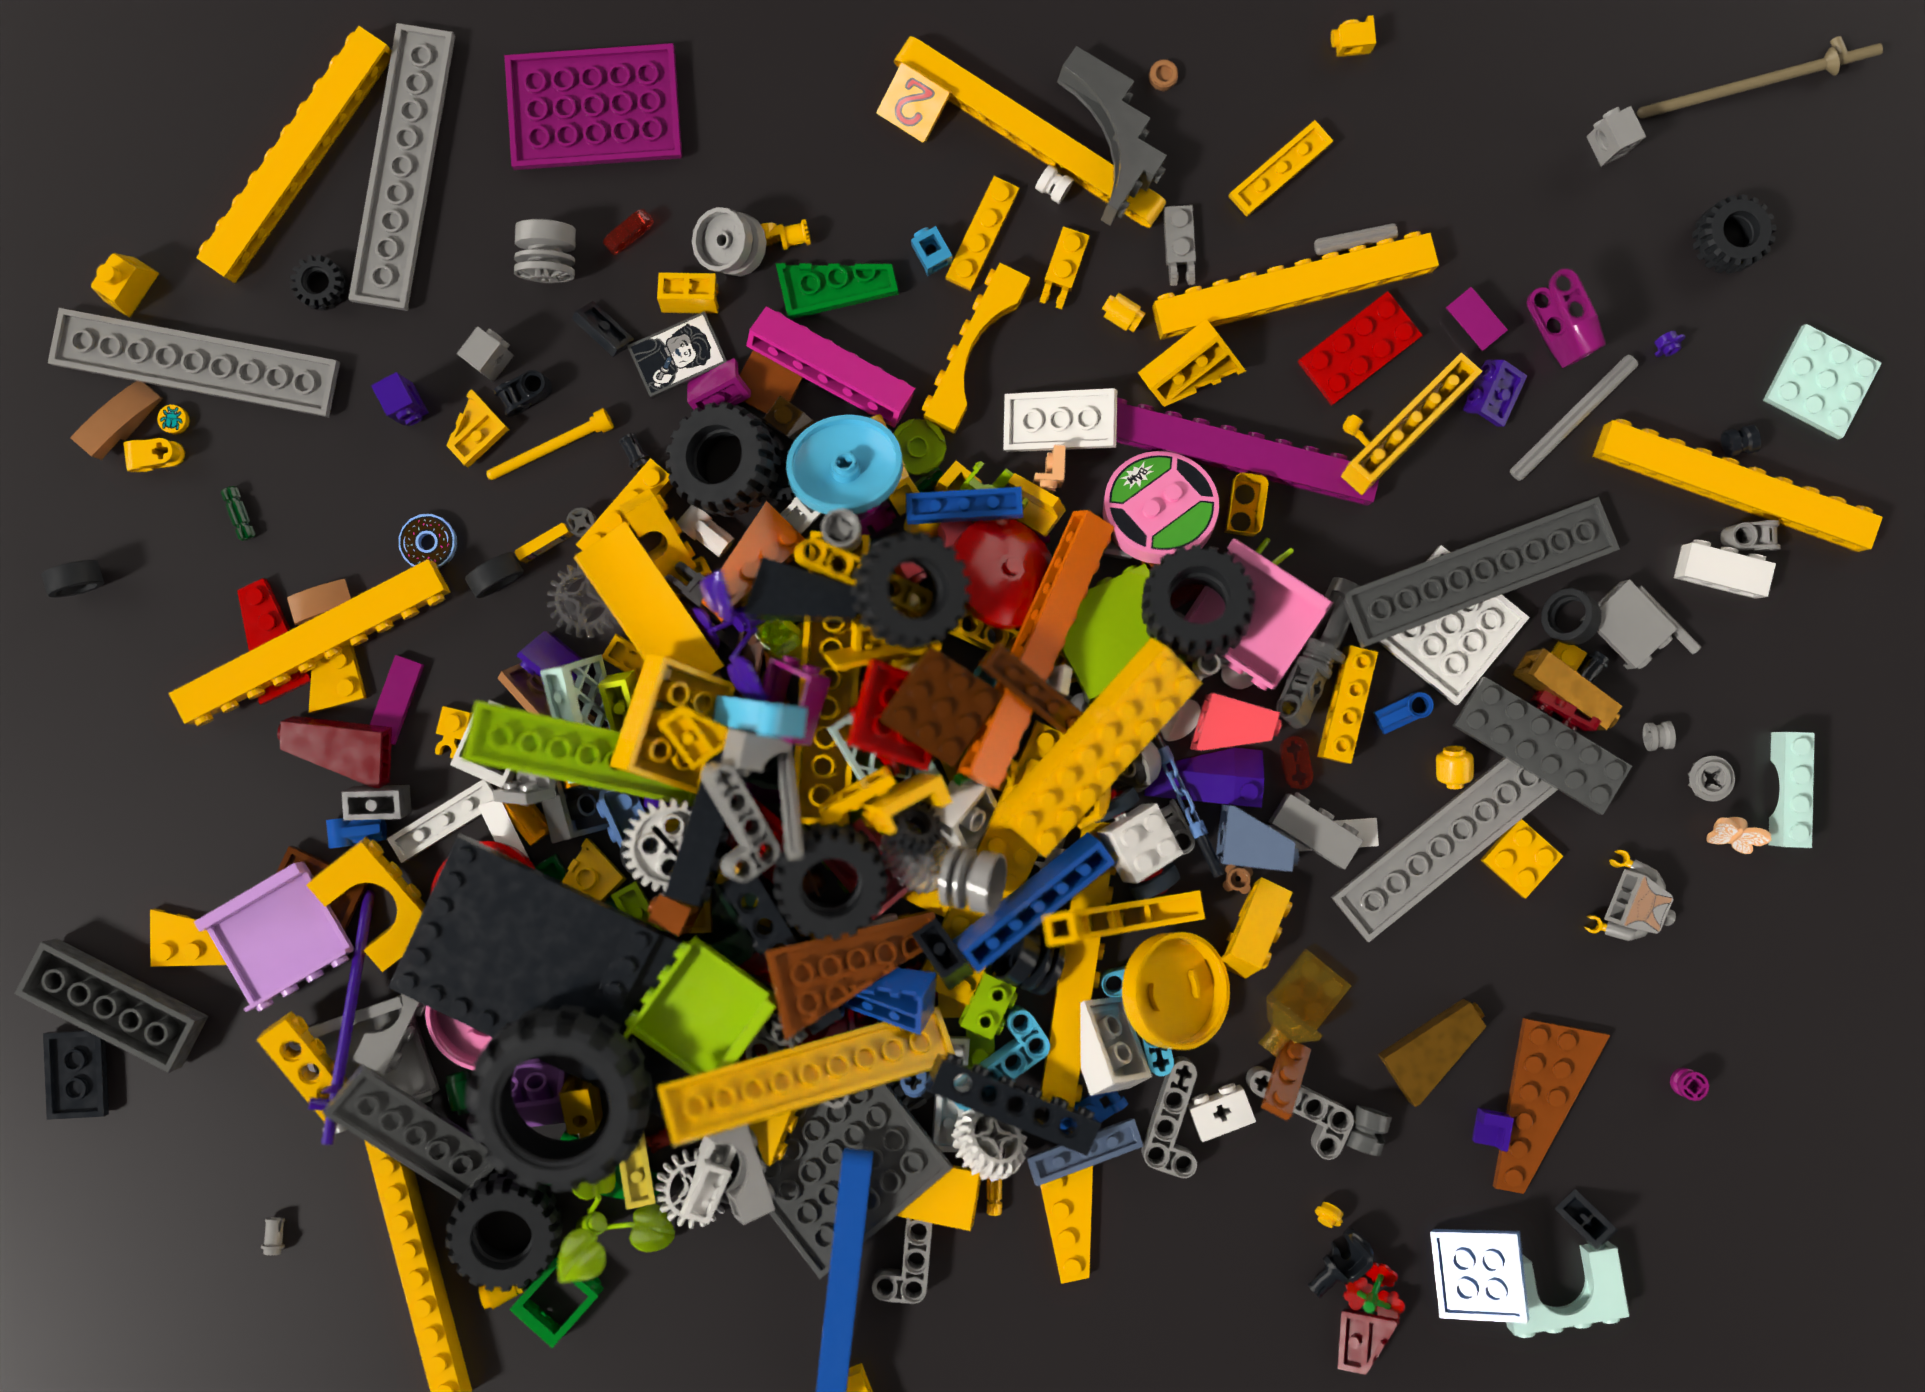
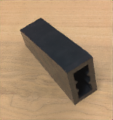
[744,557,862,623]

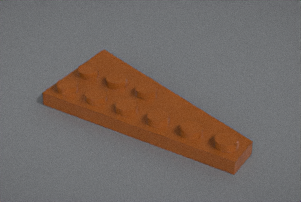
[765,911,935,1039]
[1493,1018,1610,1194]

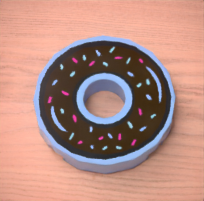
[399,514,457,569]

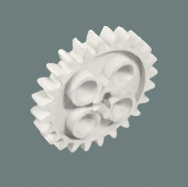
[621,798,693,892]

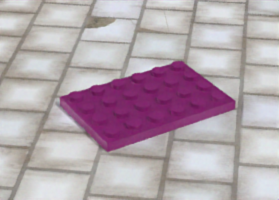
[504,43,682,170]

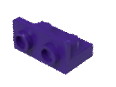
[1463,360,1527,427]

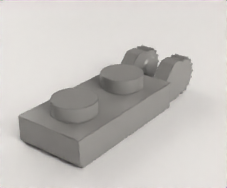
[1163,205,1196,286]

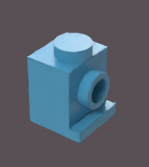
[911,226,952,276]

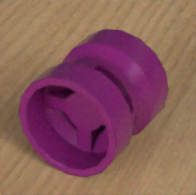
[1670,1067,1709,1101]

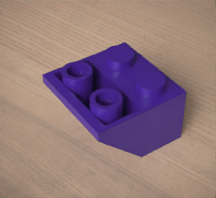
[516,631,594,685]

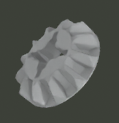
[1687,756,1735,801]

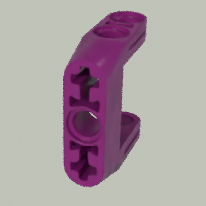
[1527,269,1606,368]

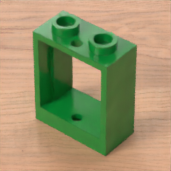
[509,1252,604,1348]

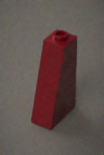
[277,716,392,789]

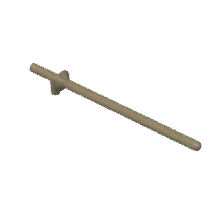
[1637,36,1883,118]

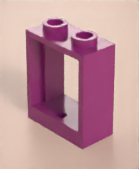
[762,655,831,745]

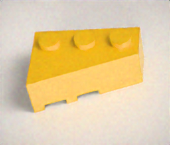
[1138,319,1246,407]
[1221,877,1293,979]

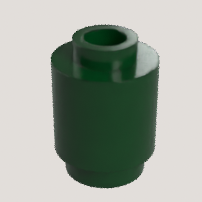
[445,1070,471,1115]

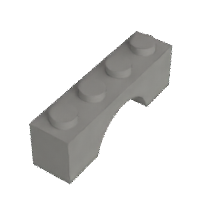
[352,994,426,1074]
[708,1125,775,1225]

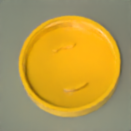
[1122,932,1230,1050]

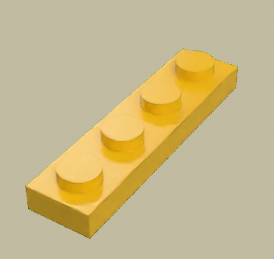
[1229,120,1333,217]
[945,176,1019,291]

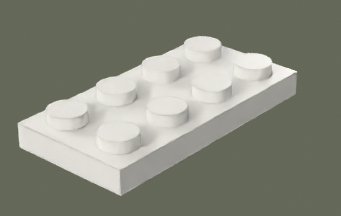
[1003,388,1117,452]

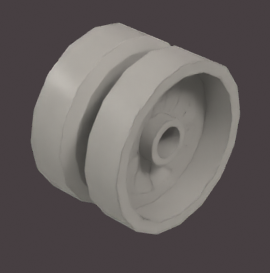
[692,207,766,276]

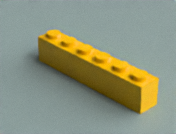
[1341,353,1482,495]

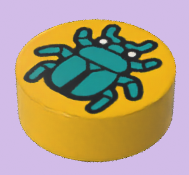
[157,405,190,434]

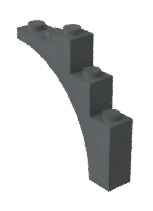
[1057,46,1167,226]

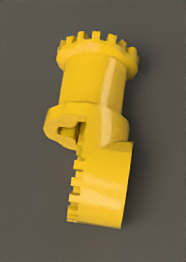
[760,219,811,250]

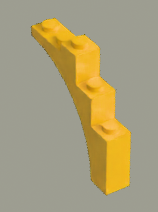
[1043,890,1205,946]

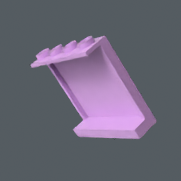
[194,861,354,1012]

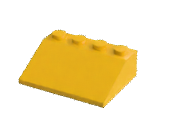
[610,654,735,794]

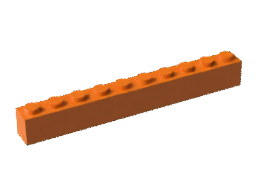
[957,510,1114,788]

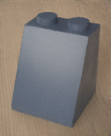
[1216,804,1299,872]

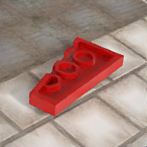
[237,578,311,705]

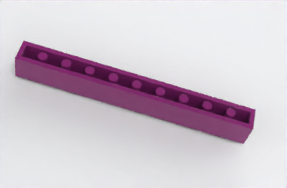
[1116,398,1380,506]

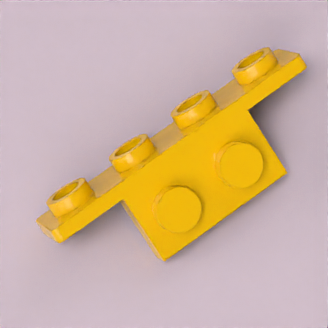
[825,611,942,671]

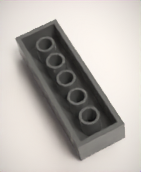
[14,939,208,1073]

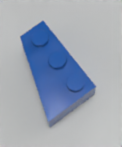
[842,968,937,1035]

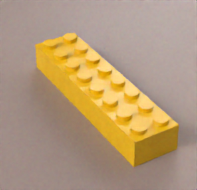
[994,638,1202,857]

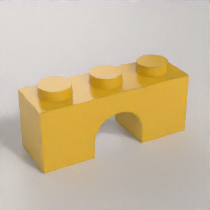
[619,489,697,579]

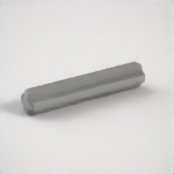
[1314,223,1398,255]

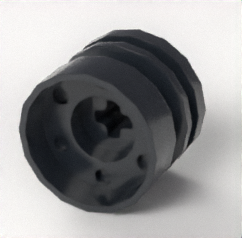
[991,929,1066,996]

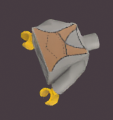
[1584,850,1676,941]

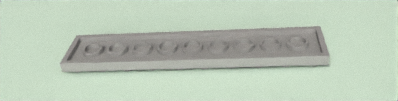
[349,23,455,311]
[48,308,340,417]
[1331,757,1558,942]

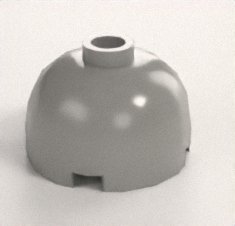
[1116,741,1162,793]

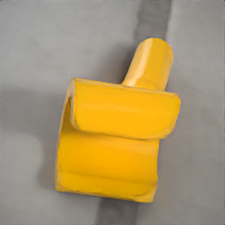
[1343,415,1370,447]

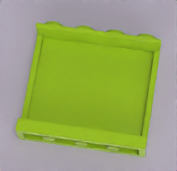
[1062,564,1187,707]
[623,936,777,1076]

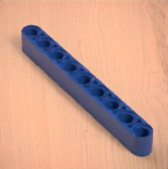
[816,1147,873,1392]

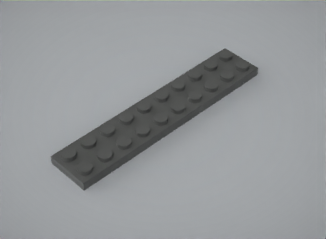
[1340,497,1620,648]

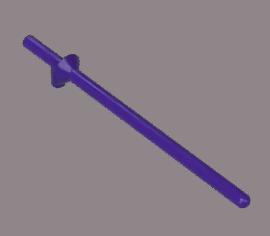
[308,890,375,1145]

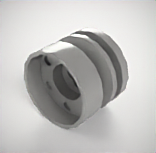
[514,219,576,283]
[938,845,1007,915]

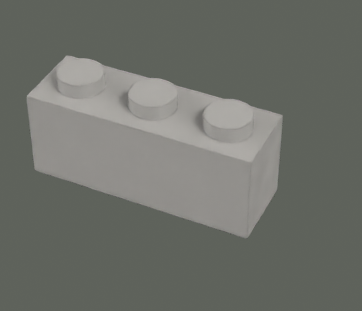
[1268,792,1363,869]

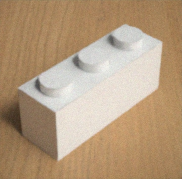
[1674,540,1776,599]

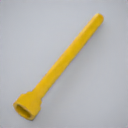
[486,408,614,480]

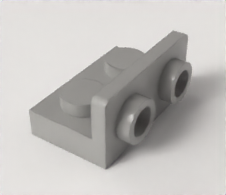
[493,771,556,805]

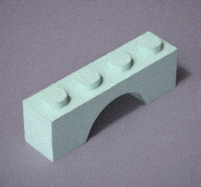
[1769,732,1814,848]

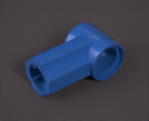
[1373,692,1434,734]
[326,818,387,848]

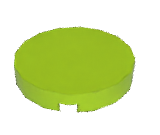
[893,419,946,476]

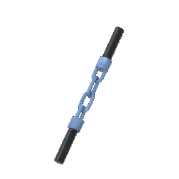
[1151,731,1225,878]

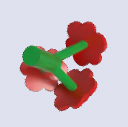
[1343,1262,1405,1319]

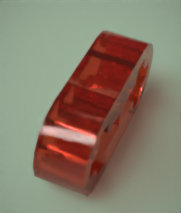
[603,209,654,255]
[1280,736,1313,789]

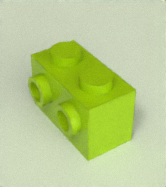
[958,971,1018,1040]

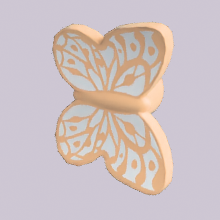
[1706,817,1771,854]

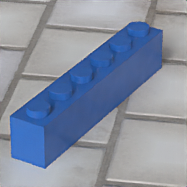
[952,832,1115,973]

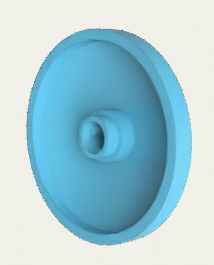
[786,415,903,515]

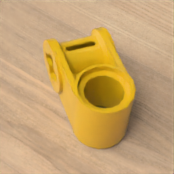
[123,438,185,472]

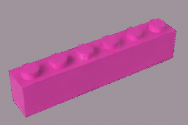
[746,307,915,428]

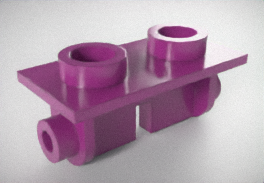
[855,500,897,536]

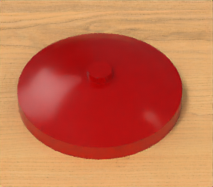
[953,519,1052,630]

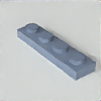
[1026,1118,1144,1186]

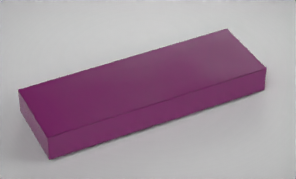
[370,655,424,744]

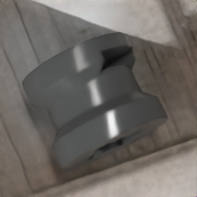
[566,508,597,538]

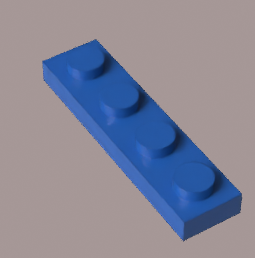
[906,487,1023,525]

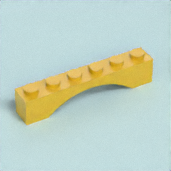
[922,263,1030,434]

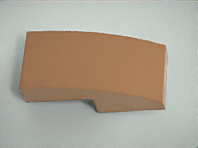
[287,579,351,625]

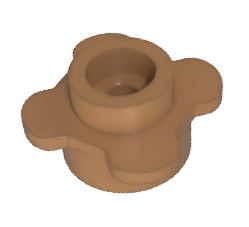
[1222,864,1253,894]

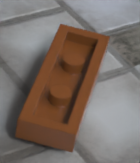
[1261,1036,1311,1121]

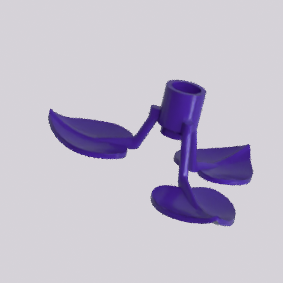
[688,570,770,701]

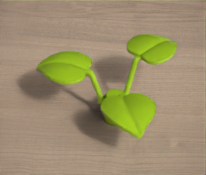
[558,1172,675,1283]

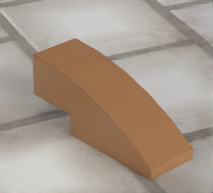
[70,381,163,460]

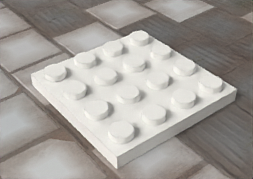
[1378,545,1530,705]

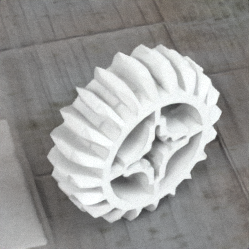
[951,1109,1028,1182]
[654,1148,732,1228]

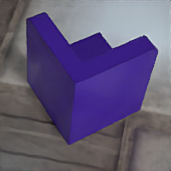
[1472,1108,1514,1152]

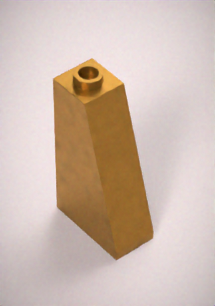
[1512,649,1622,730]
[1378,999,1486,1107]

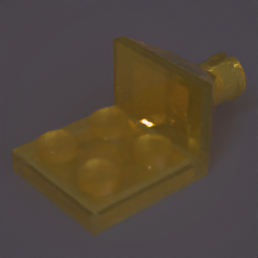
[1258,949,1351,1057]

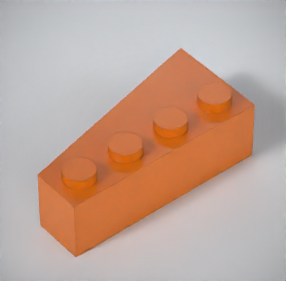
[702,501,806,622]

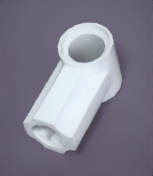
[677,505,735,558]

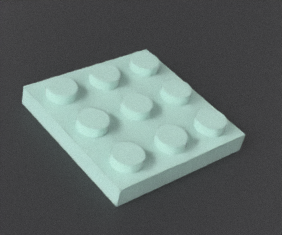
[1763,324,1881,439]

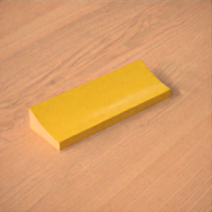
[574,522,724,675]

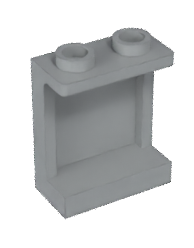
[1580,579,1677,669]

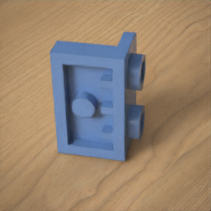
[596,789,647,848]

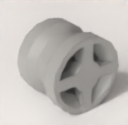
[1643,721,1676,751]

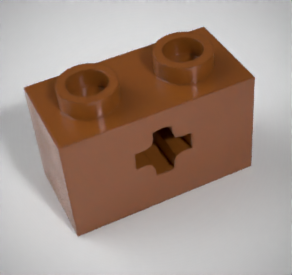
[647,893,702,936]

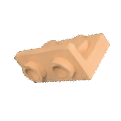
[1033,445,1066,492]

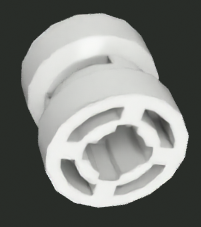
[1035,164,1074,204]

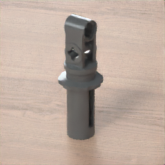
[1276,577,1360,729]

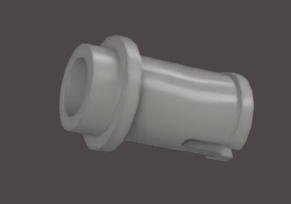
[261,1217,285,1255]

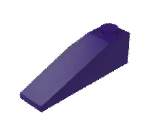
[1144,748,1264,808]

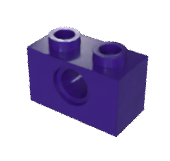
[371,372,429,426]

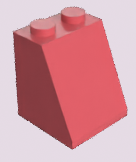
[1190,693,1282,750]

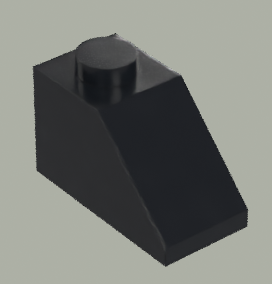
[912,918,973,990]

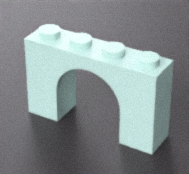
[1506,1241,1629,1338]

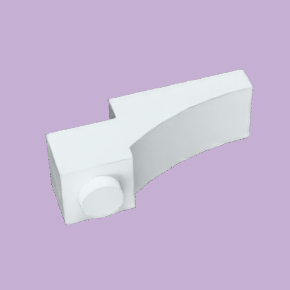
[680,1137,737,1225]

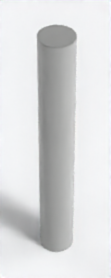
[1638,586,1701,654]

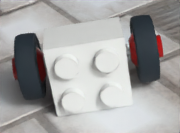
[1095,785,1183,900]

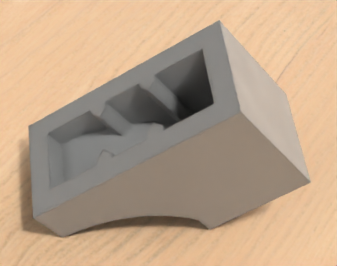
[721,728,792,775]

